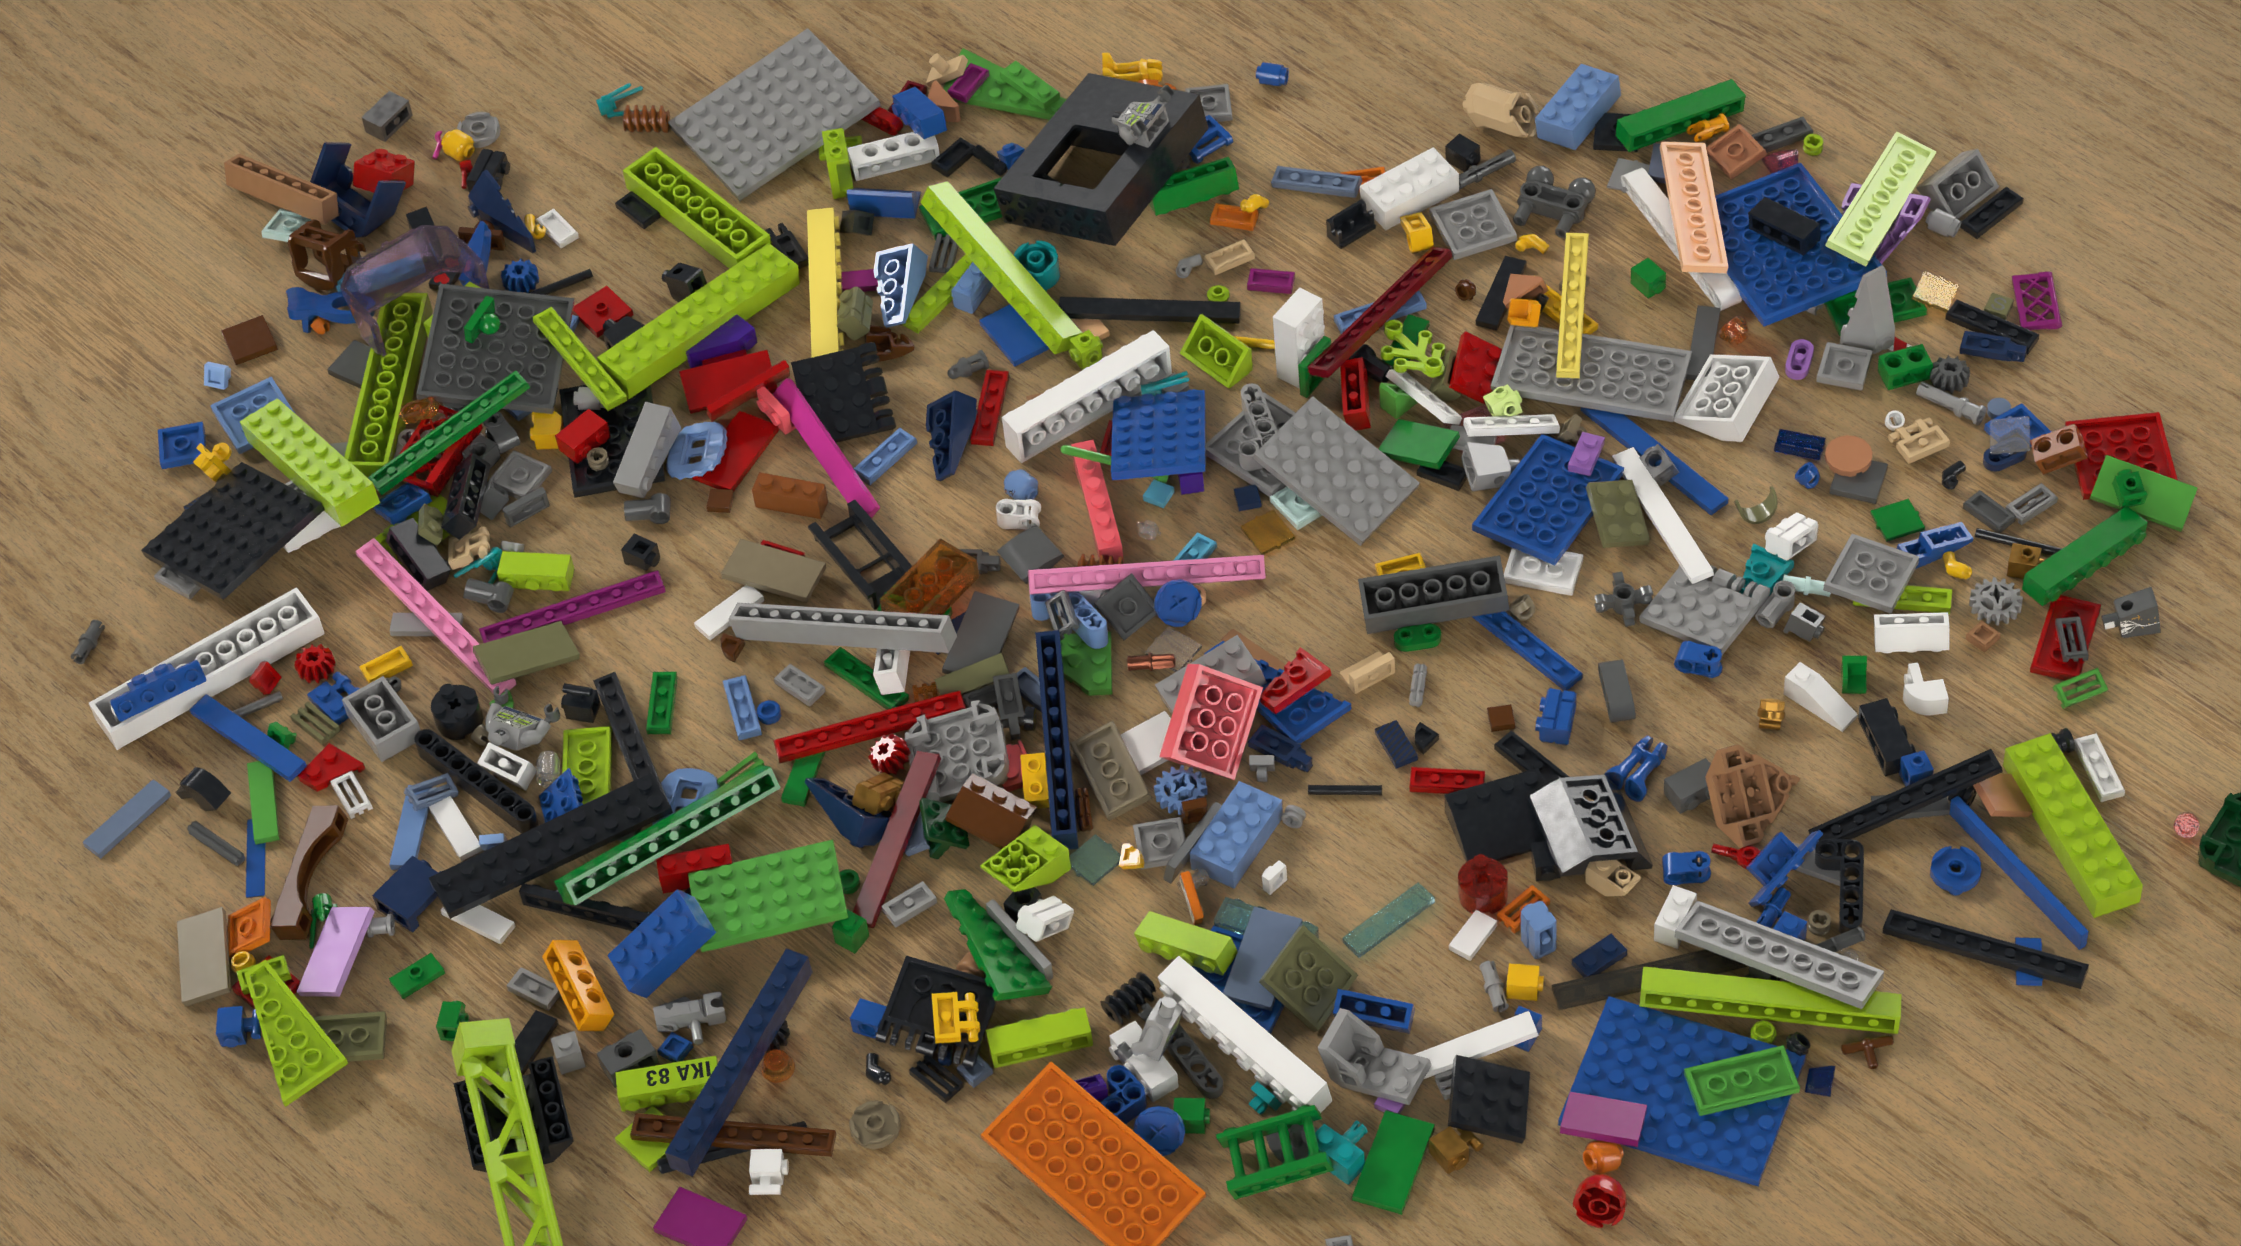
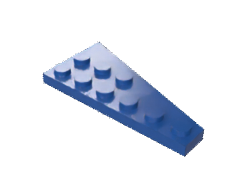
[1204,641,1352,744]

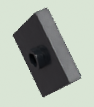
[1593,113,1638,152]

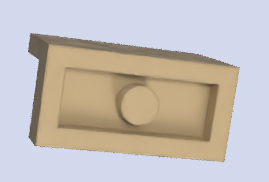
[1340,652,1395,694]

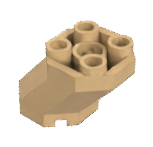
[1463,83,1539,138]

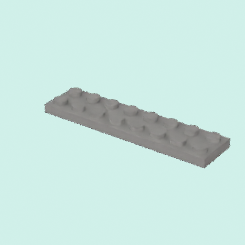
[1674,900,1884,1009]

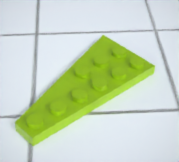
[244,960,348,1107]

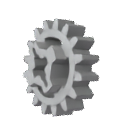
[1969,577,2023,626]

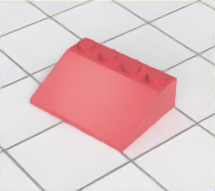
[1159,664,1263,780]

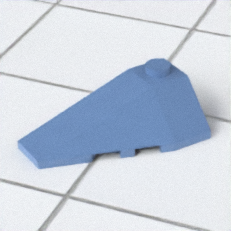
[874,243,928,328]

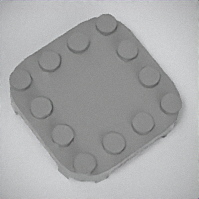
[904,700,1009,802]

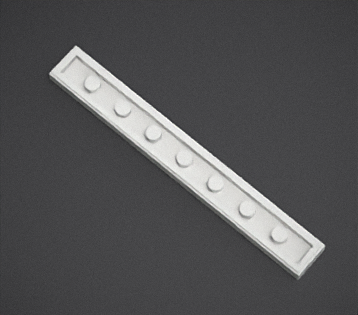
[1612,447,1714,584]

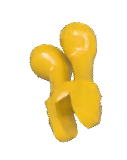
[1102,52,1163,82]

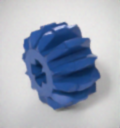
[501,258,539,293]

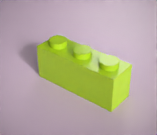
[497,551,575,591]

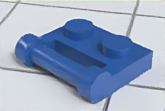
[1189,115,1233,164]

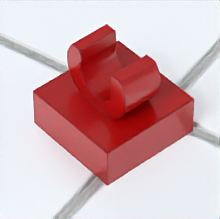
[249,661,282,695]

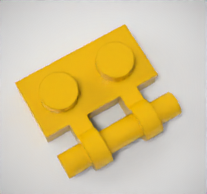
[932,992,980,1044]

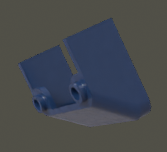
[310,142,406,238]

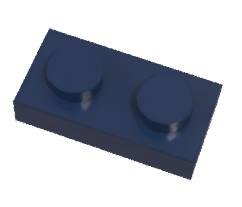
[1572,933,1627,982]

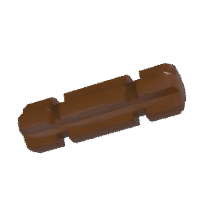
[1075,787,1093,832]

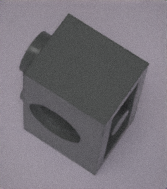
[597,1029,659,1088]

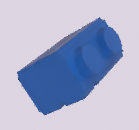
[1535,688,1577,745]

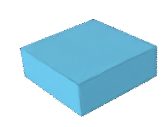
[1143,480,1175,508]

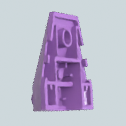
[1842,183,1931,264]

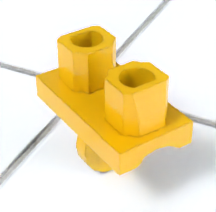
[193,443,232,482]

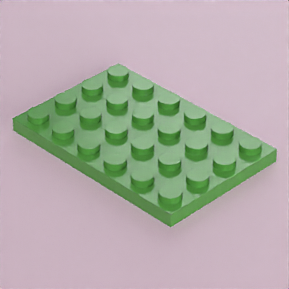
[688,839,848,952]

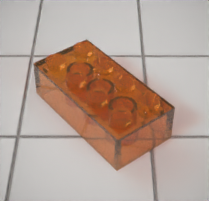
[880,538,979,615]

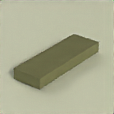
[934,653,1010,696]

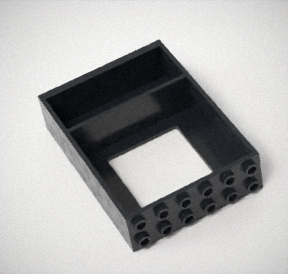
[993,73,1209,246]

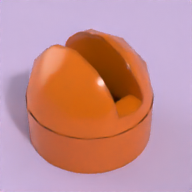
[310,317,330,335]

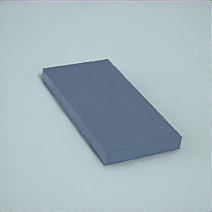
[1223,907,1303,1011]

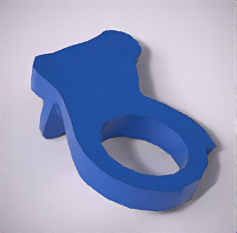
[286,287,376,333]

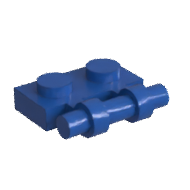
[307,672,360,725]

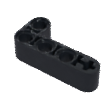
[1815,839,1864,934]

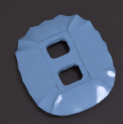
[666,422,727,480]
[652,768,720,825]

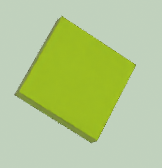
[615,1106,670,1172]

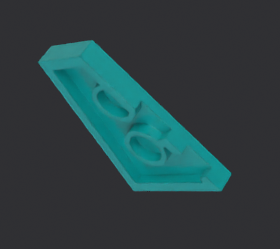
[1739,543,1794,596]

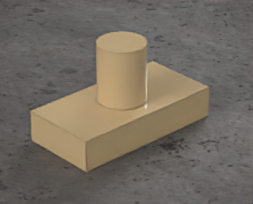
[926,53,968,88]

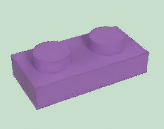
[1568,432,1605,476]

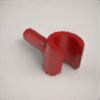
[459,159,473,189]

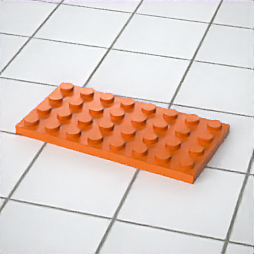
[981,1061,1206,1246]

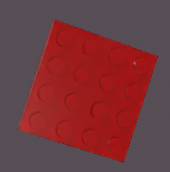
[2065,412,2178,500]

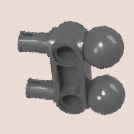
[1513,166,1596,238]

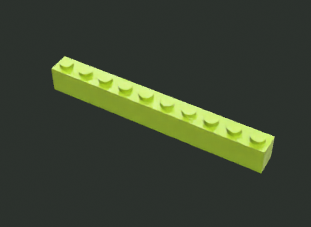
[920,181,1082,354]
[1639,967,1902,1034]

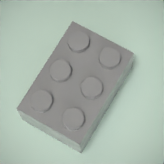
[342,676,420,762]

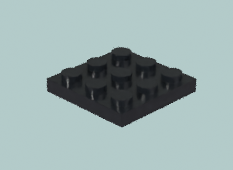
[1448,1055,1530,1143]

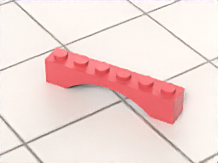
[1071,439,1124,563]

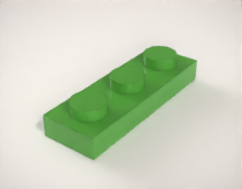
[1000,61,1060,110]

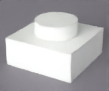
[1262,861,1287,895]

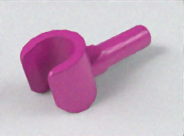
[432,131,442,160]

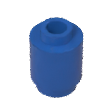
[1256,62,1289,87]

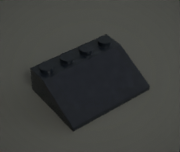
[1444,768,1546,870]

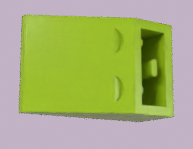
[980,825,1071,892]

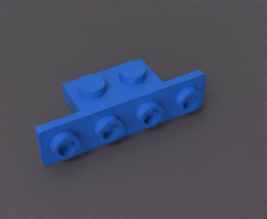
[110,660,207,722]
[1746,830,1823,907]

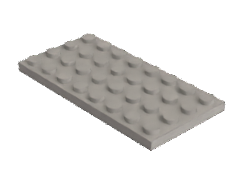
[1491,325,1692,422]

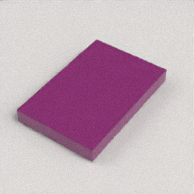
[1560,1092,1647,1147]
[653,1186,747,1246]

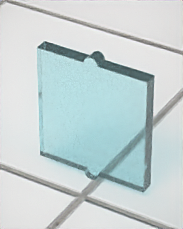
[1070,834,1121,886]

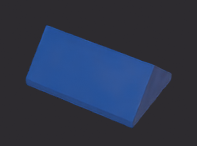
[847,188,921,219]

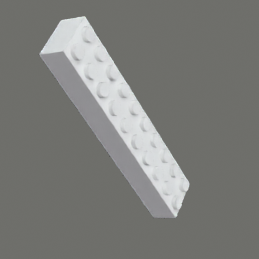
[89,587,325,750]

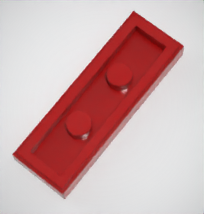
[1409,767,1485,794]

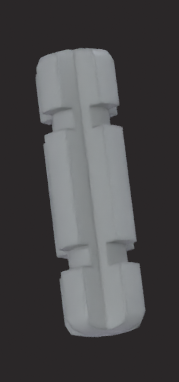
[1409,663,1427,707]

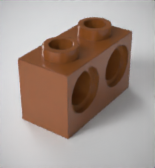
[2030,424,2088,475]

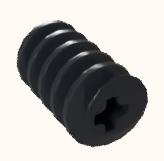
[1100,972,1156,1026]

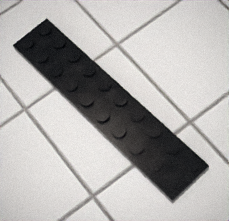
[429,773,673,919]

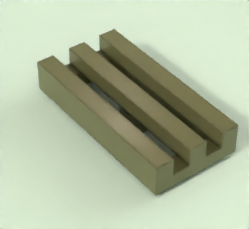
[290,702,341,745]

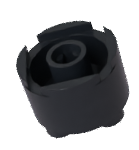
[431,684,483,740]

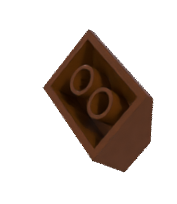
[945,773,1037,849]

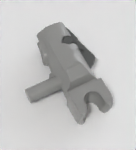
[653,992,726,1045]

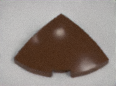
[864,325,914,362]

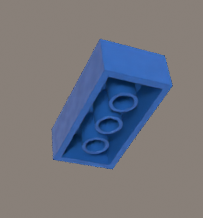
[607,889,716,998]

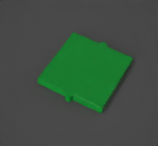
[1870,499,1925,542]

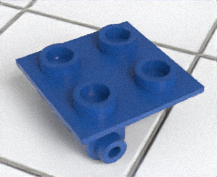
[539,768,583,823]

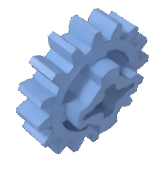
[1154,765,1208,815]

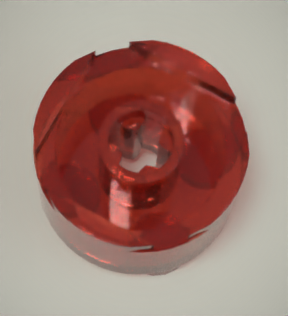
[1458,854,1508,914]

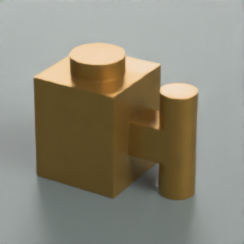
[1429,1126,1484,1174]

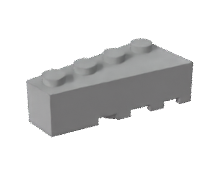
[613,402,681,498]

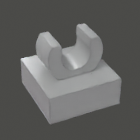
[1249,755,1275,782]

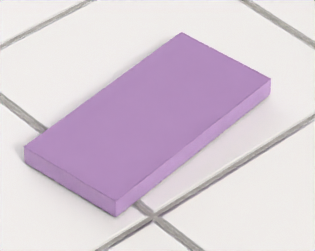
[297,907,375,997]

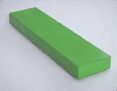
[247,761,280,845]

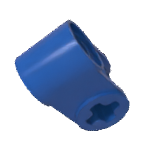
[1674,641,1723,678]
[1662,851,1711,885]

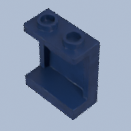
[372,856,442,933]

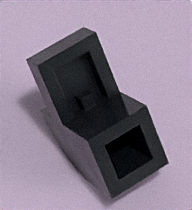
[175,767,231,811]

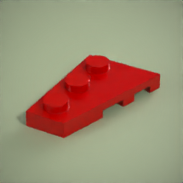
[1260,647,1332,714]

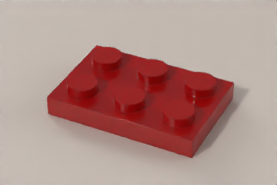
[1449,331,1502,405]

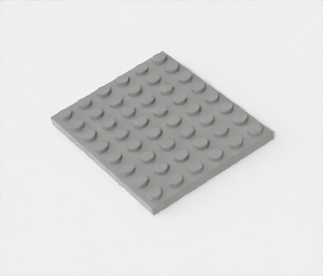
[668,28,881,201]

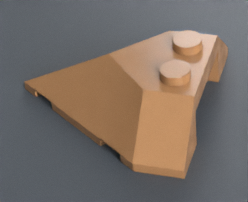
[1705,745,1801,848]

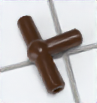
[1841,1035,1894,1069]

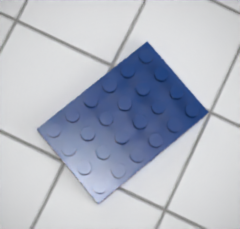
[1111,389,1206,480]
[1472,434,1624,565]

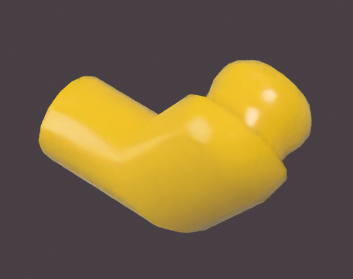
[1240,194,1269,213]
[1943,551,1972,579]

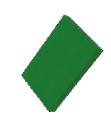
[1378,419,1460,469]

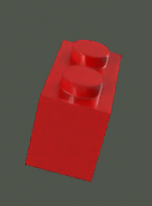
[555,409,611,464]

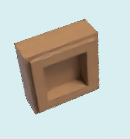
[1966,620,2001,653]

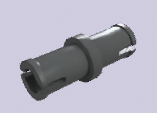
[71,620,105,664]

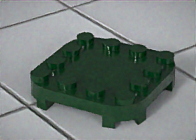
[2198,793,2241,887]

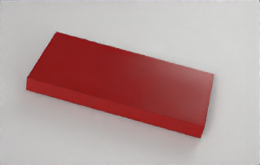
[679,350,778,414]
[706,360,790,422]
[692,411,779,492]
[2030,595,2101,684]

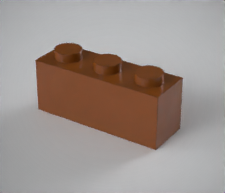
[752,472,828,519]

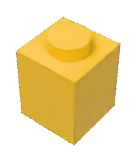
[1507,963,1544,1001]

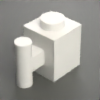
[749,1149,789,1195]

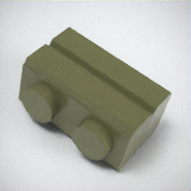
[837,286,873,340]

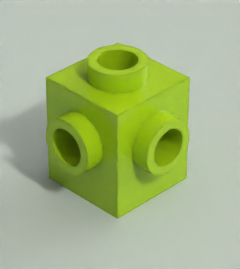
[1069,330,1103,370]

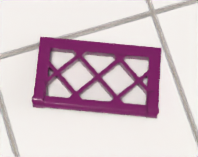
[2012,271,2062,330]

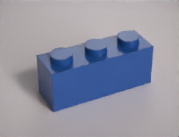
[892,87,947,139]
[1333,989,1415,1034]

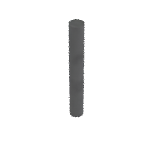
[232,691,283,718]

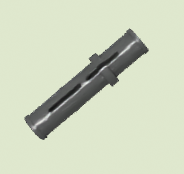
[1459,149,1516,190]

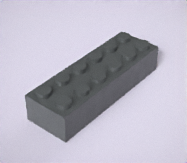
[1358,555,1509,634]

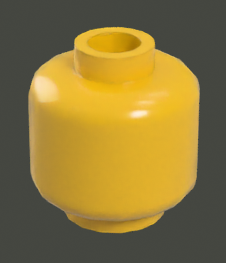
[441,129,475,161]

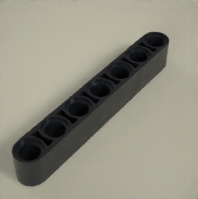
[414,729,539,833]

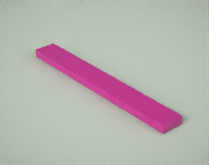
[773,378,880,518]

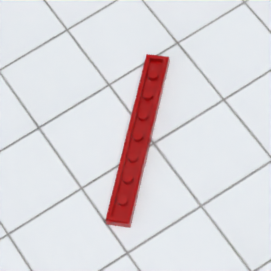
[773,690,966,763]

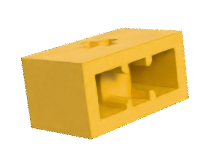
[1020,752,1050,809]

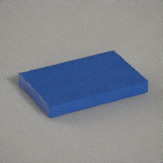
[979,304,1049,367]

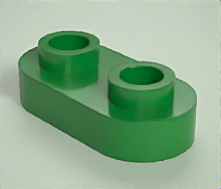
[1394,623,1441,652]

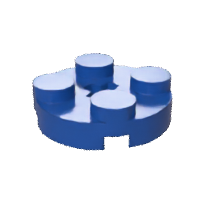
[1930,846,1982,896]

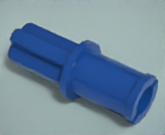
[1756,887,1791,928]

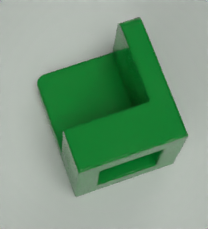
[1841,655,1867,694]

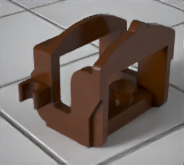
[288,219,366,292]

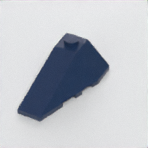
[468,170,536,253]
[926,390,977,481]
[805,778,892,848]

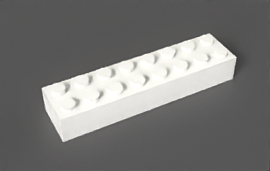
[1002,330,1172,463]
[1158,956,1332,1113]

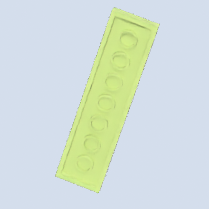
[1825,132,1936,267]

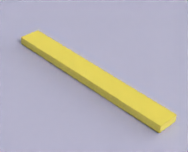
[1556,233,1589,378]

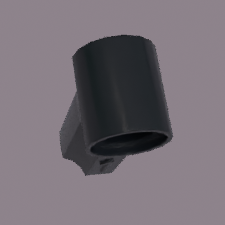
[1347,344,1394,384]

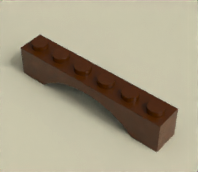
[270,805,349,940]

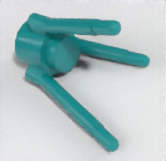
[596,83,643,119]
[1141,371,1190,396]
[453,547,502,603]

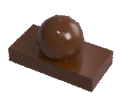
[458,220,506,251]

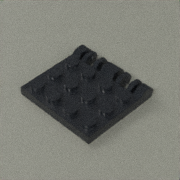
[791,342,896,443]
[875,956,997,1069]

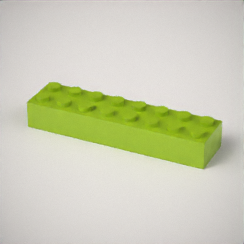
[622,147,772,269]
[240,398,380,527]
[2003,733,2143,918]

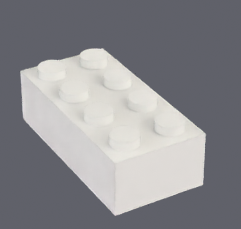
[1360,147,1459,231]
[1273,287,1325,389]

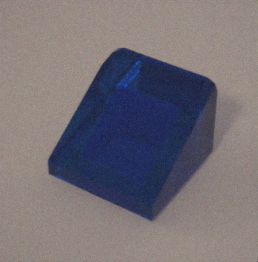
[1805,1066,1836,1097]

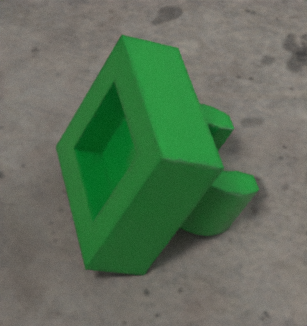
[267,722,297,750]

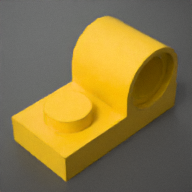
[1400,212,1434,253]

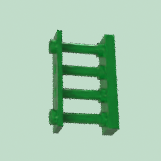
[1216,1105,1334,1200]

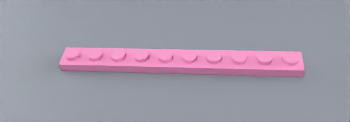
[355,538,517,695]
[1028,555,1266,595]

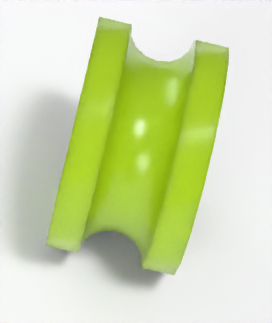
[1803,134,1824,156]

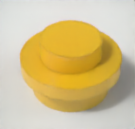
[231,951,256,974]

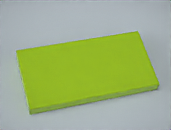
[562,726,613,805]

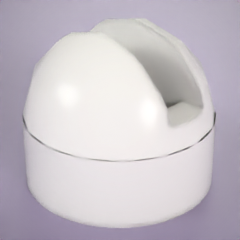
[1885,411,1905,431]

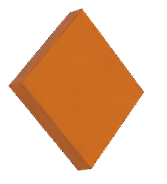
[228,897,271,959]

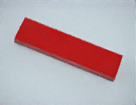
[970,370,1010,446]

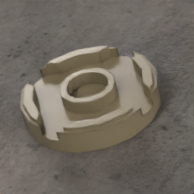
[849,1100,901,1149]

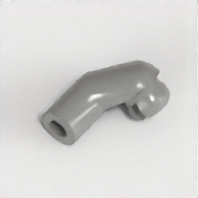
[1176,254,1203,279]

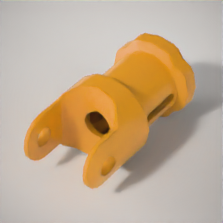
[1687,113,1729,142]

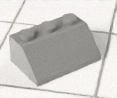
[1916,149,1999,219]

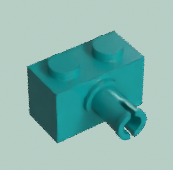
[1308,1121,1368,1185]

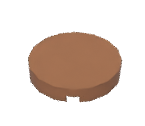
[1825,435,1873,477]

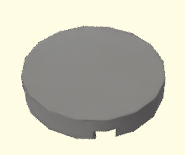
[457,112,501,148]

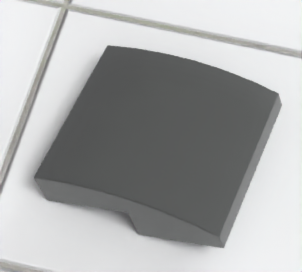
[997,525,1064,584]

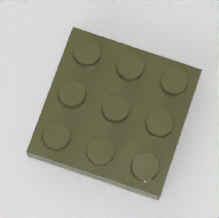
[1259,925,1358,1032]

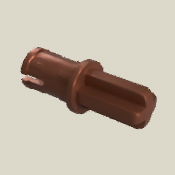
[1127,652,1176,672]

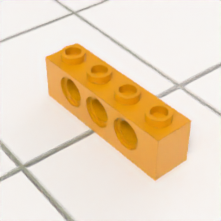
[542,940,615,1031]

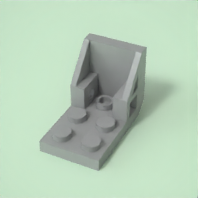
[1318,1008,1431,1105]

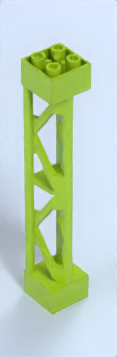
[451,1018,563,1246]

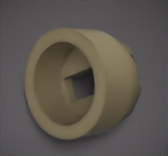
[471,724,489,745]

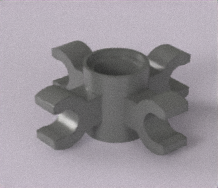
[1594,572,1653,627]

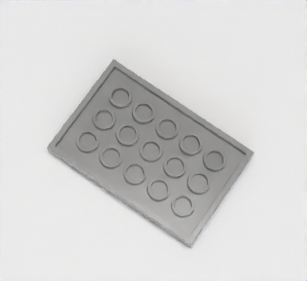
[1253,396,1420,546]

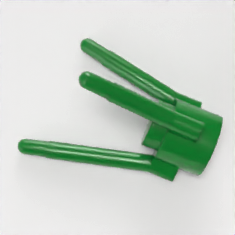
[309,893,338,949]

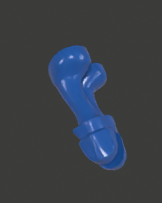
[1605,735,1668,802]

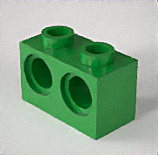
[1877,344,1933,390]

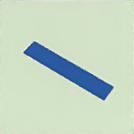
[246,819,266,898]

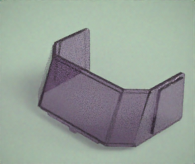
[340,225,490,357]

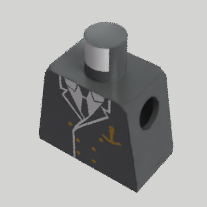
[2101,587,2161,638]

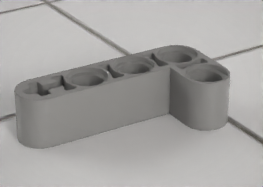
[1239,383,1278,471]

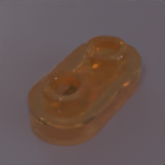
[399,396,439,424]

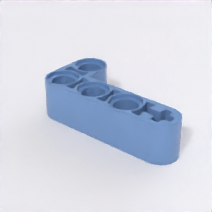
[1030,592,1108,649]

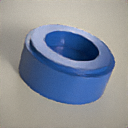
[757,700,781,725]

